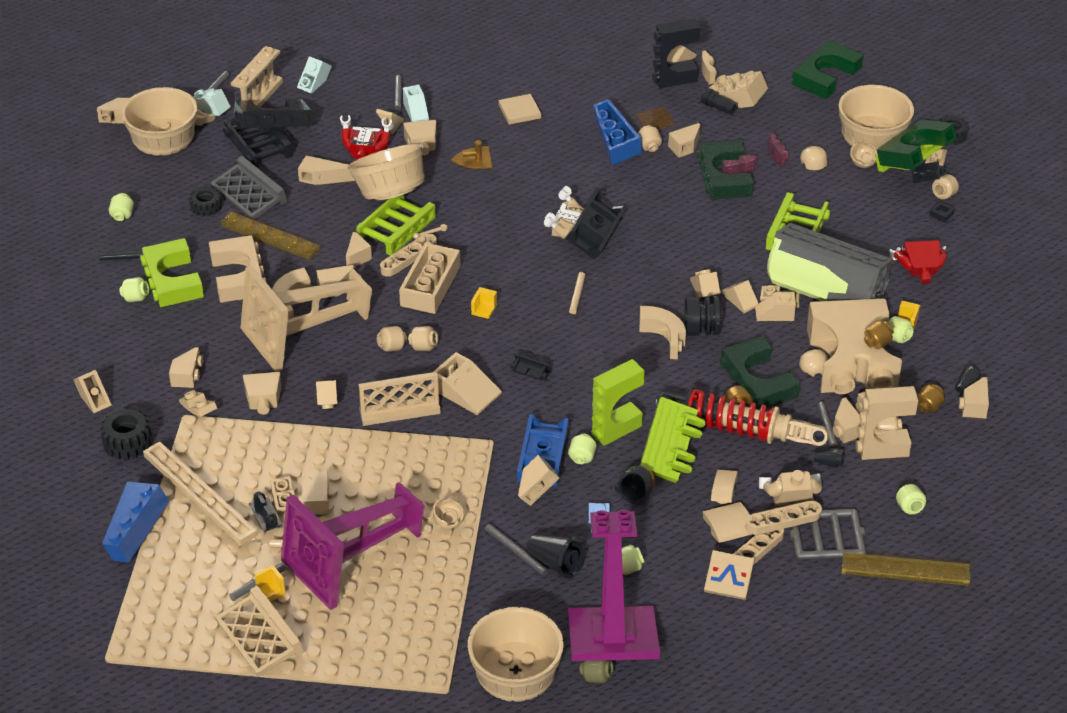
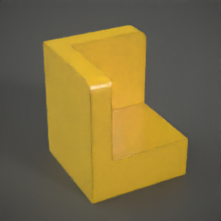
[471,287,497,319]
[898,301,920,330]
[255,565,286,602]

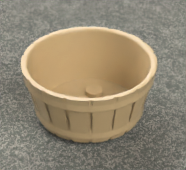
[839,85,914,149]
[122,87,197,155]
[348,144,425,200]
[468,607,563,702]

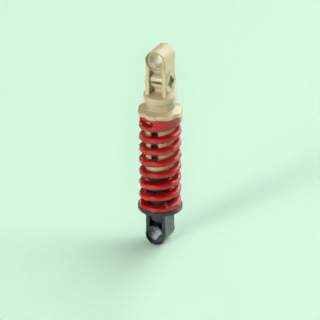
[655,387,830,446]

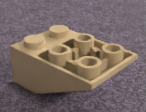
[709,71,768,108]
[432,352,502,415]

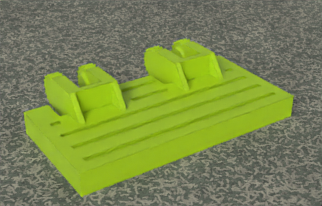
[639,397,705,483]

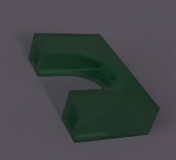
[697,140,753,200]
[720,336,800,410]

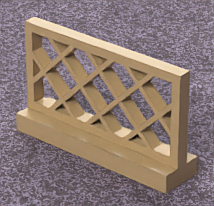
[358,372,440,426]
[215,585,304,677]

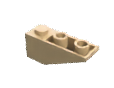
[298,156,355,185]

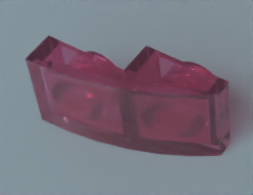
[767,133,788,168]
[721,155,757,178]

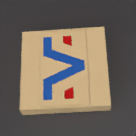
[704,550,754,600]

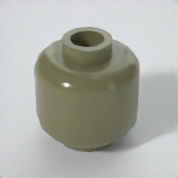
[580,660,614,683]

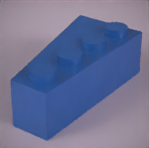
[593,99,642,165]
[102,482,169,563]

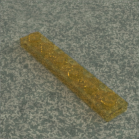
[220,211,321,261]
[842,553,970,586]

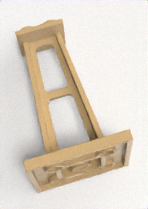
[241,266,372,372]

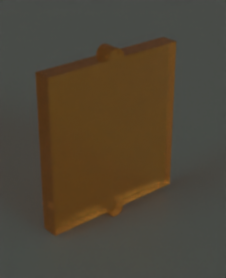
[636,107,674,129]

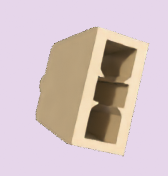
[403,120,437,156]
[243,372,281,415]

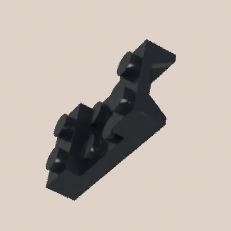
[565,187,626,259]

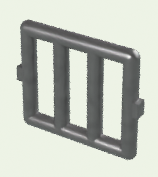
[788,509,866,560]

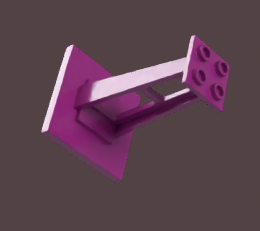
[281,482,425,610]
[568,510,660,661]

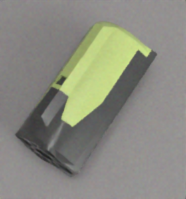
[767,223,893,301]

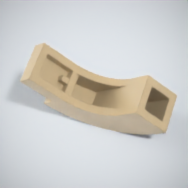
[272,268,311,319]
[640,306,686,359]

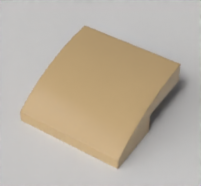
[702,502,753,543]

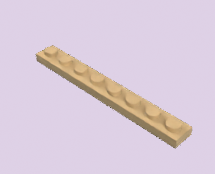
[143,442,257,546]

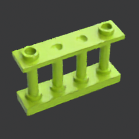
[766,192,830,250]
[357,194,436,256]

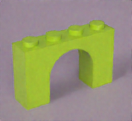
[140,238,204,307]
[592,359,644,446]

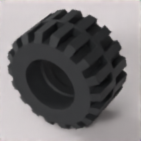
[100,408,153,460]

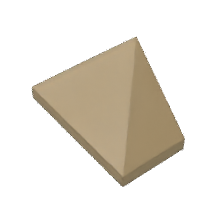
[376,109,404,135]

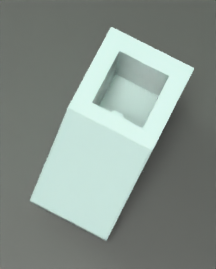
[297,57,332,93]
[403,85,429,122]
[193,88,230,116]

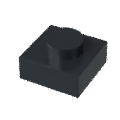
[929,201,955,223]

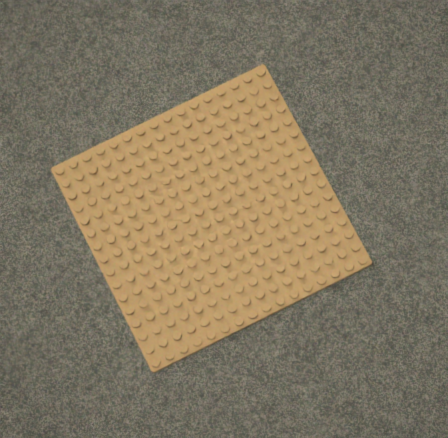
[105,415,494,694]

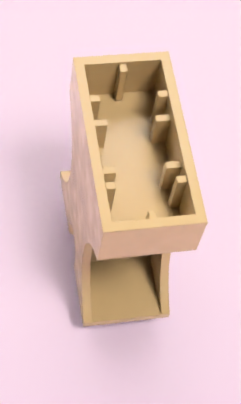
[807,299,902,394]

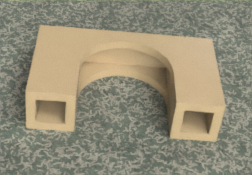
[209,235,266,303]
[856,386,918,460]

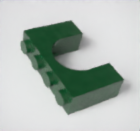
[792,41,863,99]
[877,119,957,170]

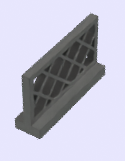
[210,156,287,220]

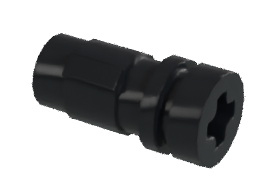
[701,88,738,115]

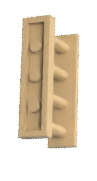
[231,46,283,113]

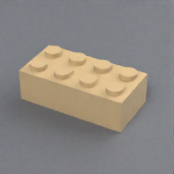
[399,243,460,314]

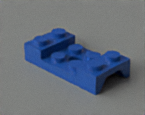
[517,414,569,487]

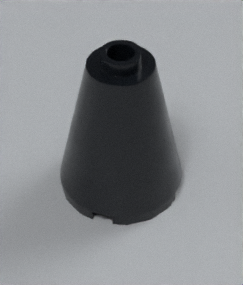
[526,534,586,578]

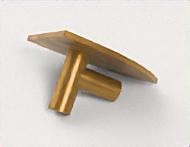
[451,140,492,169]

